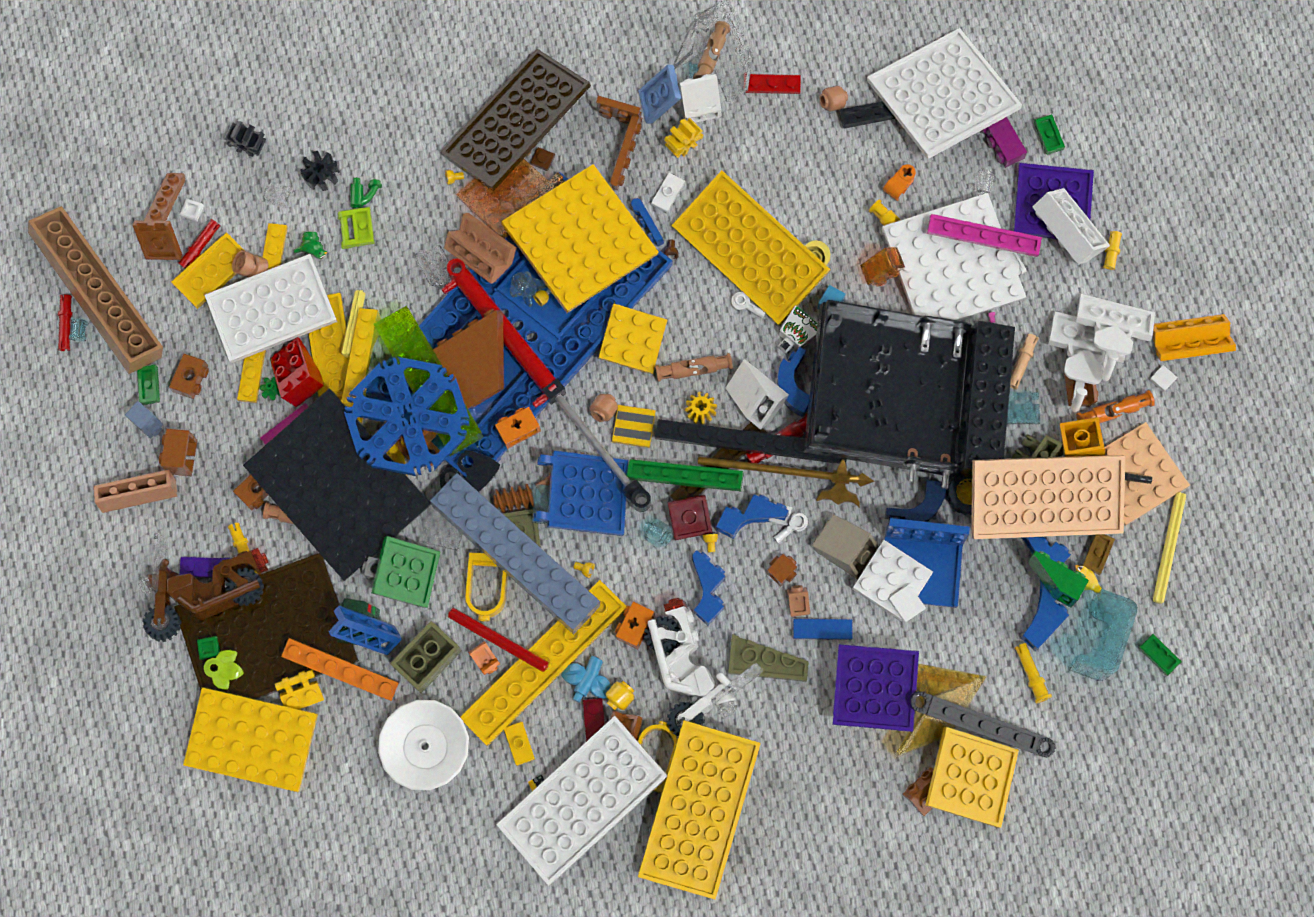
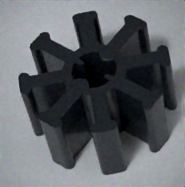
[225,121,266,157]
[300,151,340,191]

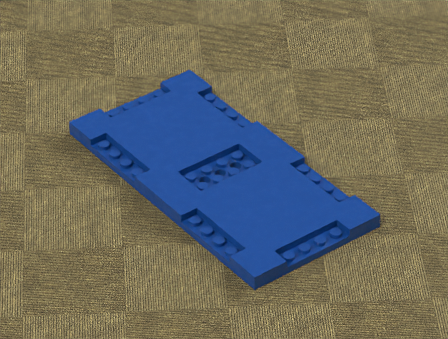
[366,172,673,478]

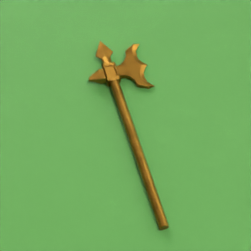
[698,457,875,508]

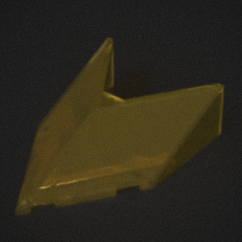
[893,664,987,759]

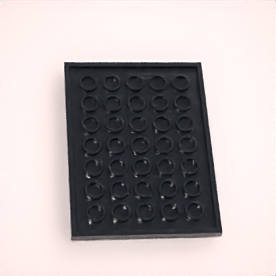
[243,388,431,581]

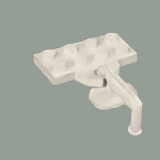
[1076,294,1155,382]
[1048,311,1125,413]

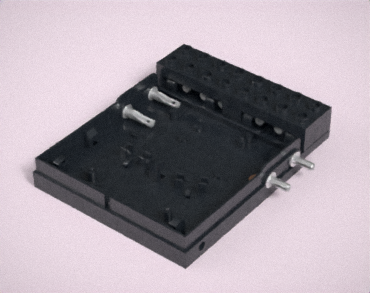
[803,300,1015,489]

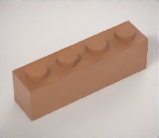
[94,470,178,513]

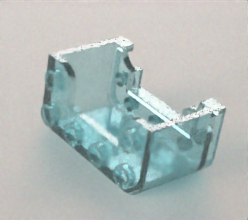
[1069,589,1138,681]

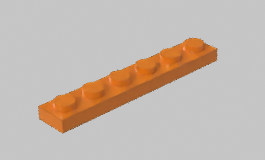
[281,638,399,701]

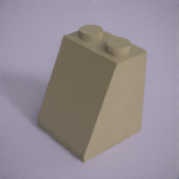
[812,514,879,580]

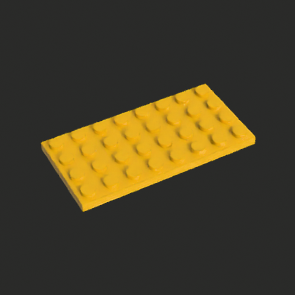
[671,170,831,326]
[638,720,761,900]

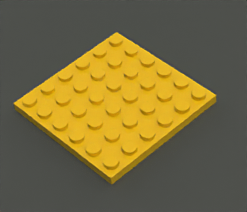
[501,164,659,313]

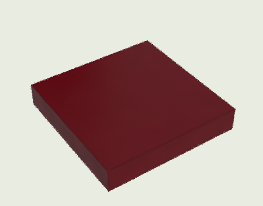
[667,495,713,541]

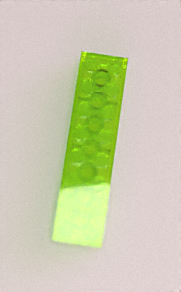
[374,305,484,456]

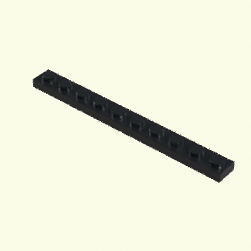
[655,419,847,464]

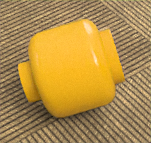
[606,681,635,710]

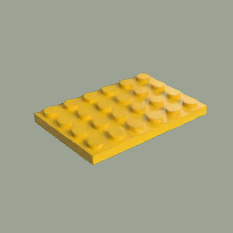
[183,687,318,792]

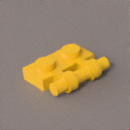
[275,670,324,709]

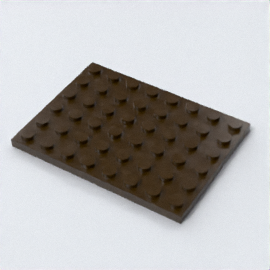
[174,553,359,699]

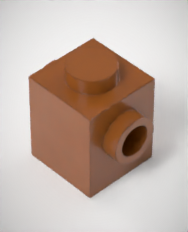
[767,554,797,587]

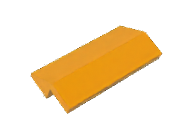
[1152,314,1236,361]

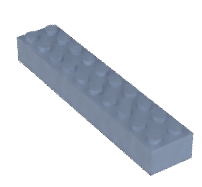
[430,473,600,635]

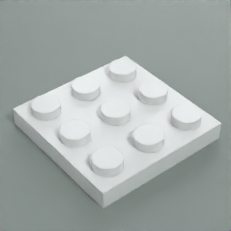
[852,540,933,621]

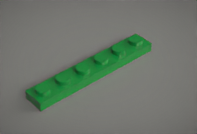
[627,459,744,492]

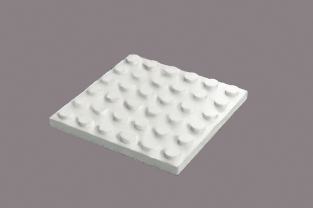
[867,28,1022,159]
[882,193,1026,321]

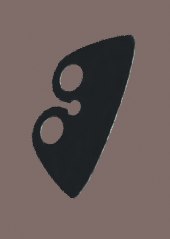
[440,451,500,492]

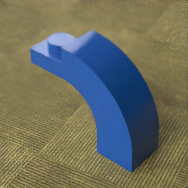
[777,347,810,417]

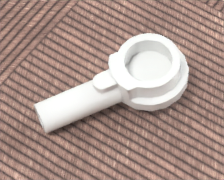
[731,292,766,319]
[773,513,808,543]

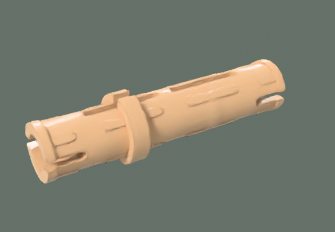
[1010,334,1039,390]

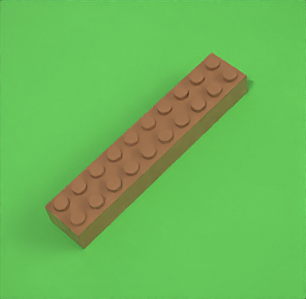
[28,206,163,374]

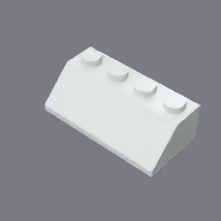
[1033,188,1110,265]

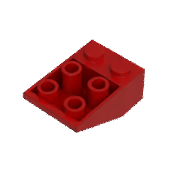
[270,337,325,407]

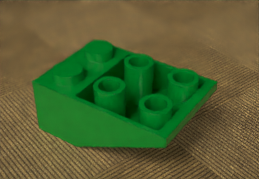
[1028,551,1089,608]

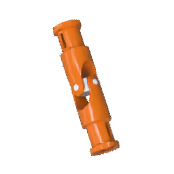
[1076,390,1155,423]

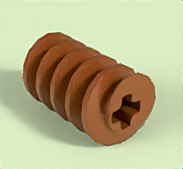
[493,484,535,512]

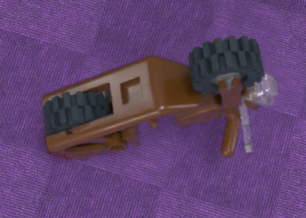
[138,532,269,642]

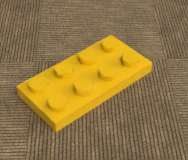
[171,232,245,309]

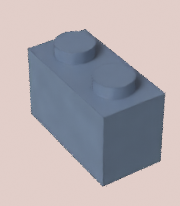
[125,401,163,439]

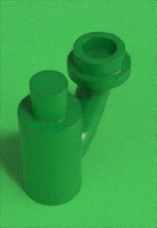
[350,177,382,208]

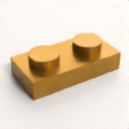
[1082,534,1115,575]

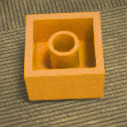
[1060,417,1105,457]

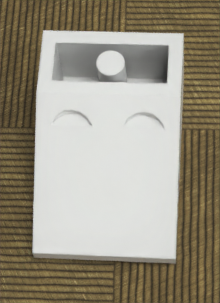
[680,74,721,123]
[726,359,789,429]

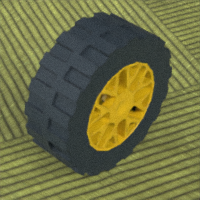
[947,475,972,515]

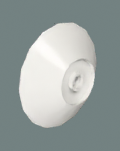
[378,700,469,790]

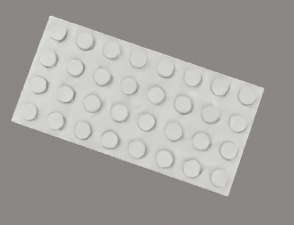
[496,716,667,886]

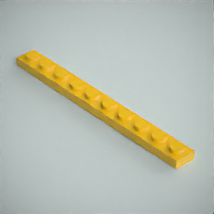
[237,223,288,403]

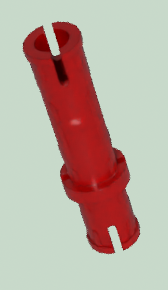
[178,219,221,269]
[57,294,73,351]

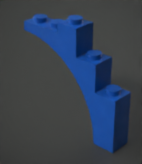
[1021,537,1071,652]

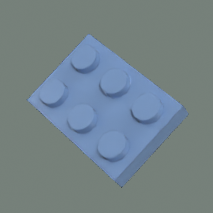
[638,65,681,124]

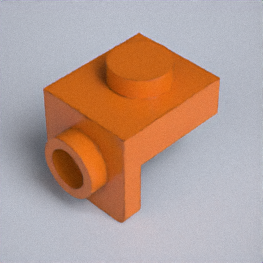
[468,641,500,675]

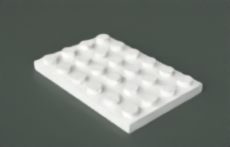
[205,254,337,363]

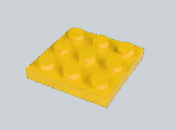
[598,304,667,374]

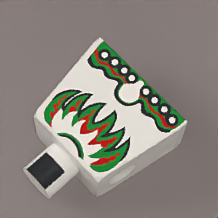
[778,306,818,353]

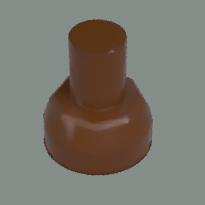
[664,239,679,259]

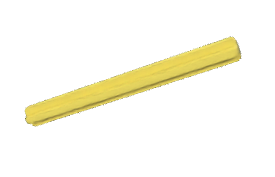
[1153,492,1186,604]

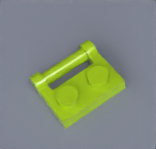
[337,207,375,249]

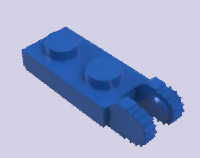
[631,198,664,247]

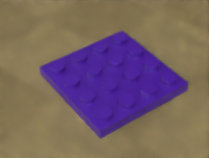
[1013,163,1094,239]
[832,644,919,732]

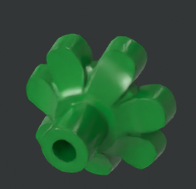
[260,377,281,401]

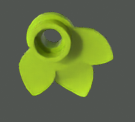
[204,650,243,689]

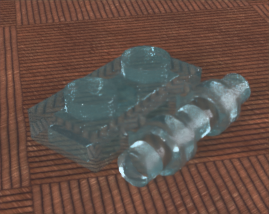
[1007,391,1040,425]

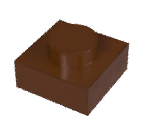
[531,147,555,171]

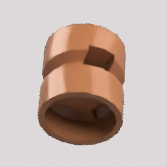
[232,250,268,278]

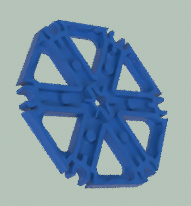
[344,357,470,476]

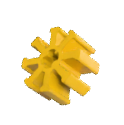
[664,118,704,158]

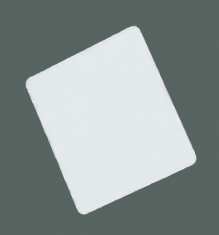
[889,585,926,622]

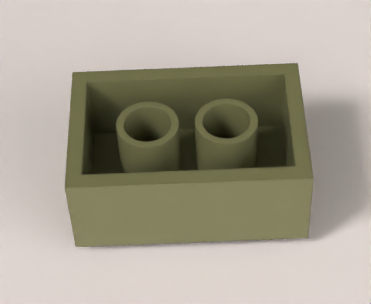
[390,621,462,693]

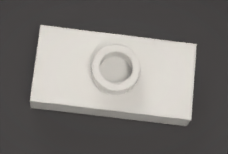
[651,173,685,213]

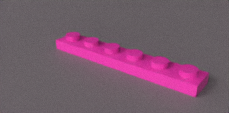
[927,214,1042,257]

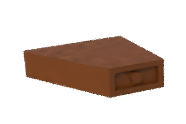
[433,309,504,409]

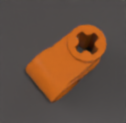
[882,164,916,201]

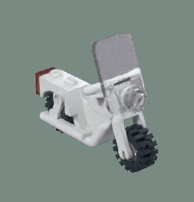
[644,598,763,736]

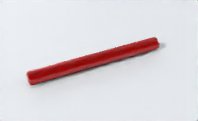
[448,608,549,672]

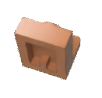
[787,585,810,617]

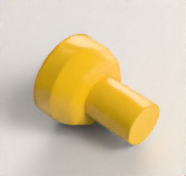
[445,170,464,185]
[702,534,718,553]
[574,562,595,578]

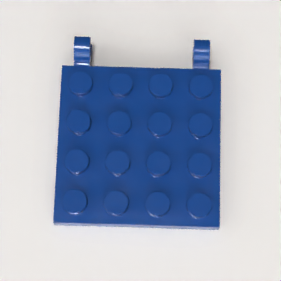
[533,451,628,536]

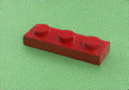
[746,74,801,94]

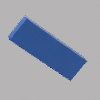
[793,619,853,640]

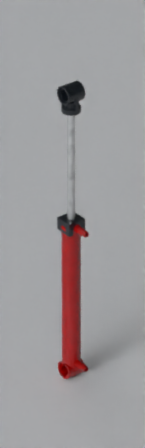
[442,258,651,512]

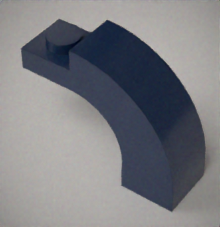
[885,480,946,522]

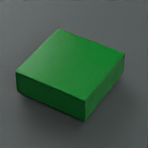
[197,636,220,660]

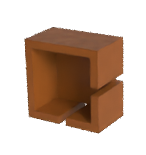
[159,428,198,477]

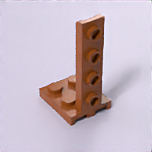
[596,95,643,191]
[133,173,186,260]

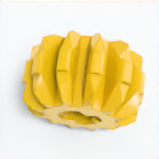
[685,392,717,425]

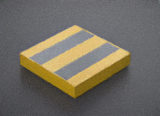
[612,405,656,448]

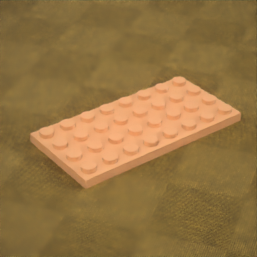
[971,455,1125,539]

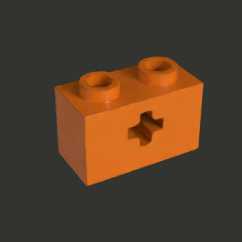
[495,407,541,449]
[615,602,655,650]

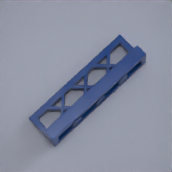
[329,606,402,655]

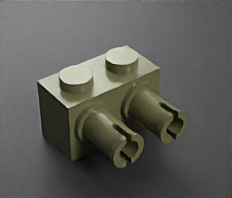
[1012,434,1064,459]

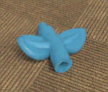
[561,656,611,703]

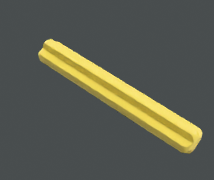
[341,290,366,358]

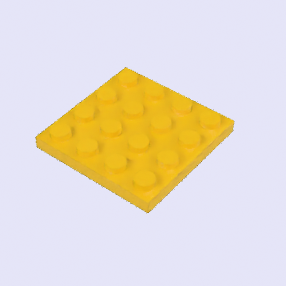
[925,727,1019,828]

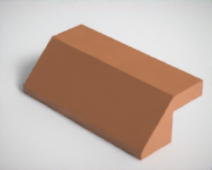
[444,213,516,283]

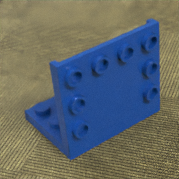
[884,518,970,608]

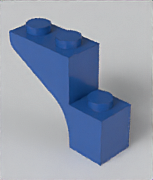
[716,495,789,539]
[693,550,725,626]

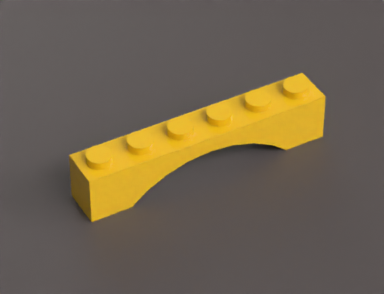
[342,308,381,423]

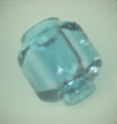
[643,519,673,548]

